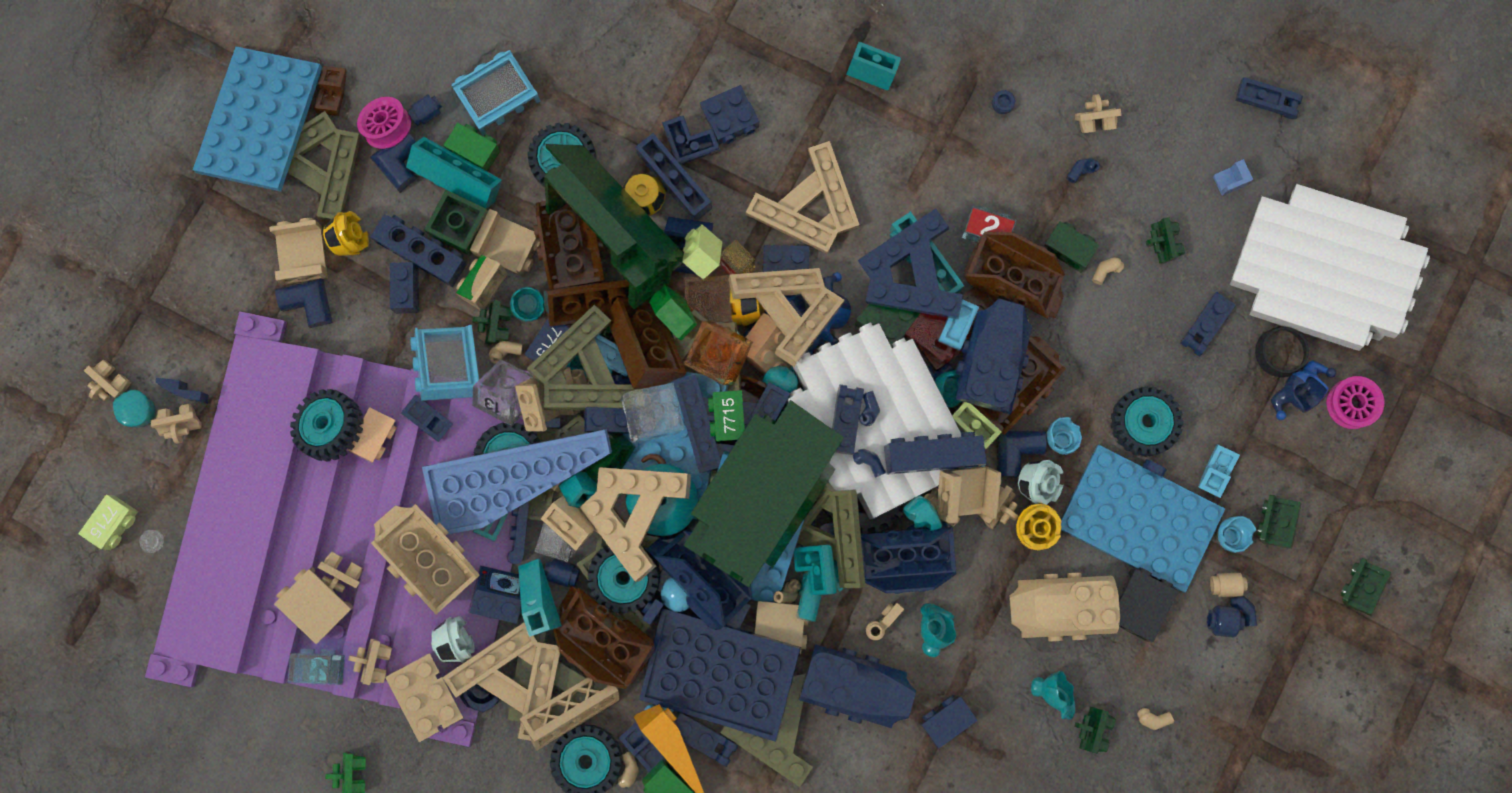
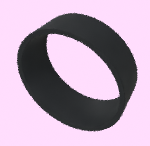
[1255,327,1309,378]

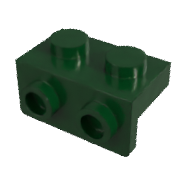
[1257,495,1301,549]
[1340,558,1391,616]

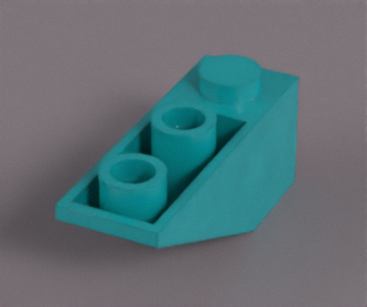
[518,558,562,637]

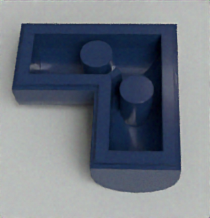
[662,115,720,165]
[370,133,417,193]
[275,278,333,328]
[997,431,1046,478]

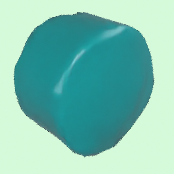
[113,390,156,428]
[903,495,942,531]

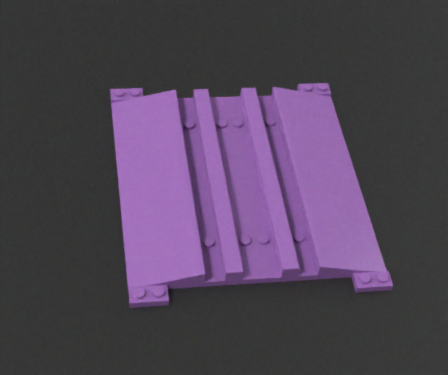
[145,312,537,747]

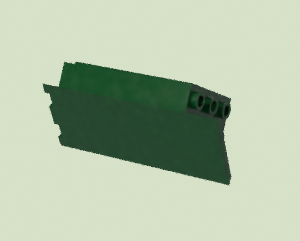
[544,144,684,309]
[684,400,844,587]

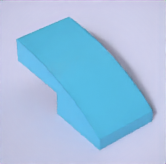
[1198,444,1240,498]

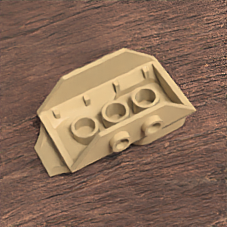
[371,504,480,614]
[1009,573,1120,641]

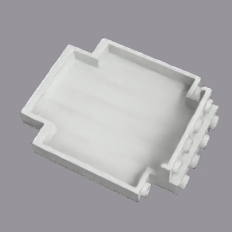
[1230,184,1430,351]
[785,323,961,519]

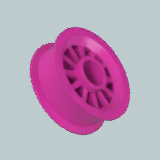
[357,97,411,149]
[1326,376,1384,429]

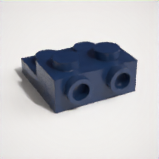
[700,85,759,145]

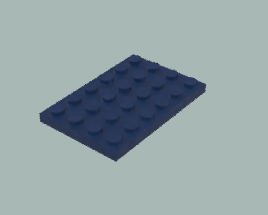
[639,607,801,742]

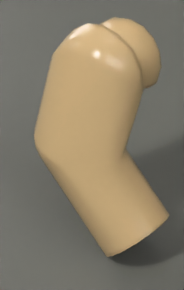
[1092,257,1124,285]
[489,341,522,364]
[773,579,801,603]
[1137,708,1174,730]
[618,751,639,788]

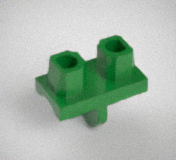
[325,752,366,793]

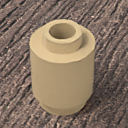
[1210,573,1247,597]

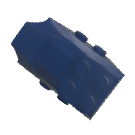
[956,299,1033,415]
[861,521,957,594]
[646,529,752,630]
[799,644,916,728]

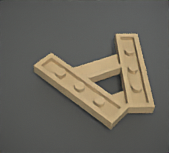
[746,141,859,254]
[728,268,844,367]
[580,468,691,582]
[442,622,560,741]

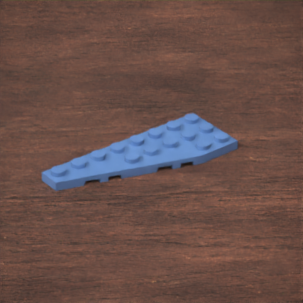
[422,429,612,535]

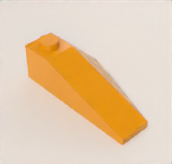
[634,705,704,793]

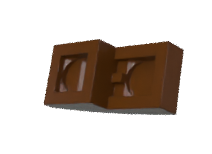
[314,66,347,116]

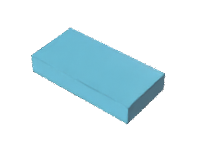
[938,300,979,350]

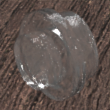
[140,530,164,553]

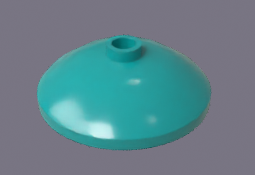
[626,464,698,536]

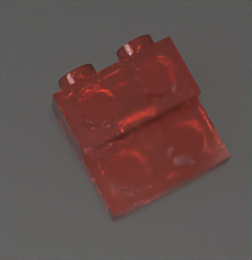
[904,313,970,364]

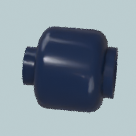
[1207,605,1245,638]

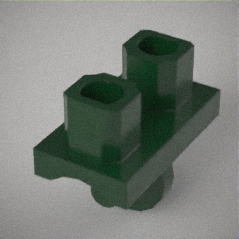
[1146,217,1185,264]
[472,300,511,345]
[1074,706,1116,754]

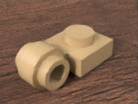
[866,601,904,640]

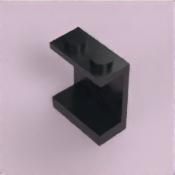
[1119,567,1178,642]

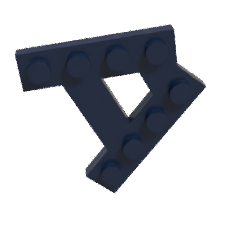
[858,208,963,319]
[673,374,790,473]

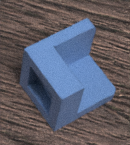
[1213,159,1253,196]

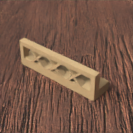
[520,678,619,751]

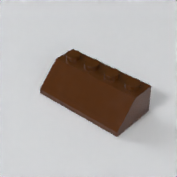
[544,279,629,327]
[606,297,686,390]

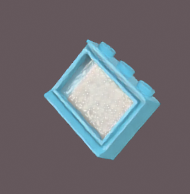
[451,50,540,136]
[410,325,480,401]

